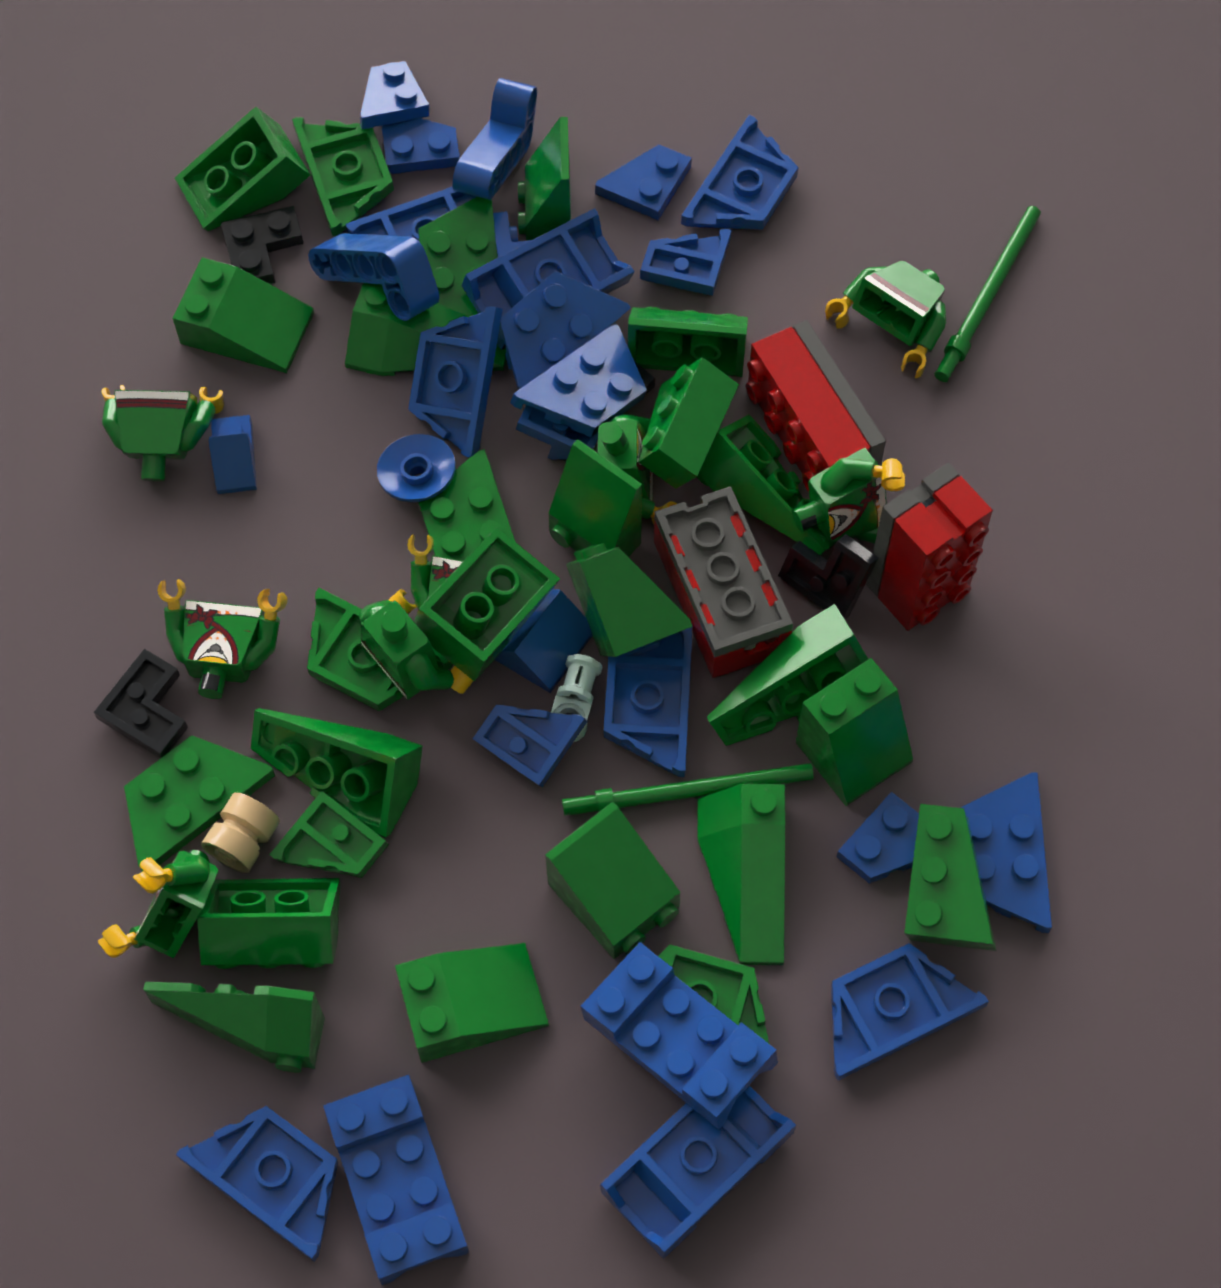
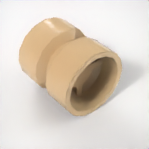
[201,792,280,873]

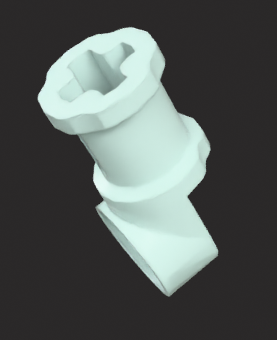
[551,654,603,742]

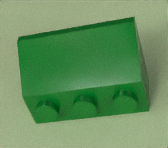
[628,307,748,377]
[197,878,340,969]

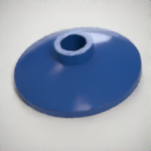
[377,434,456,502]

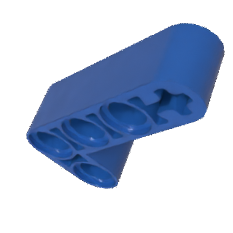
[452,78,537,200]
[308,233,439,321]

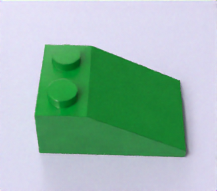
[175,107,311,231]
[518,117,571,241]
[172,257,314,373]
[548,439,642,557]
[414,527,560,682]
[395,943,549,1063]

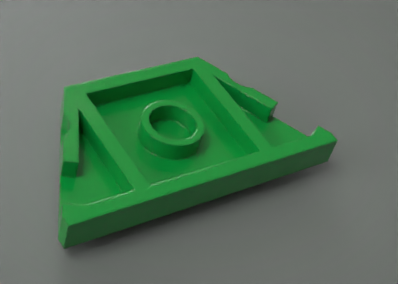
[292,117,394,237]
[418,197,498,317]
[419,449,515,561]
[307,588,453,711]
[124,735,276,872]
[658,945,769,1043]

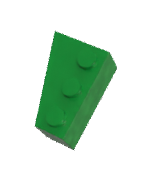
[638,357,739,489]
[904,804,997,951]

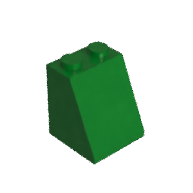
[566,543,693,657]
[796,658,913,806]
[545,802,681,959]

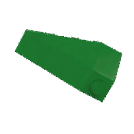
[345,283,507,376]
[697,414,837,555]
[707,604,868,746]
[250,708,423,837]
[697,784,785,965]
[143,981,325,1073]

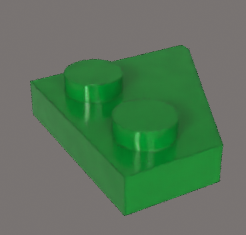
[269,791,389,878]

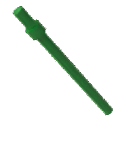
[934,206,1041,382]
[562,763,814,816]

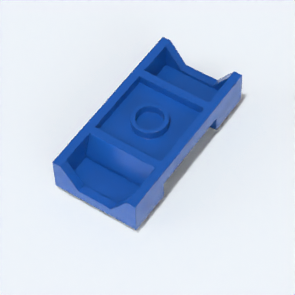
[461,208,635,350]
[580,942,778,1130]
[323,1074,469,1286]
[600,1085,796,1259]

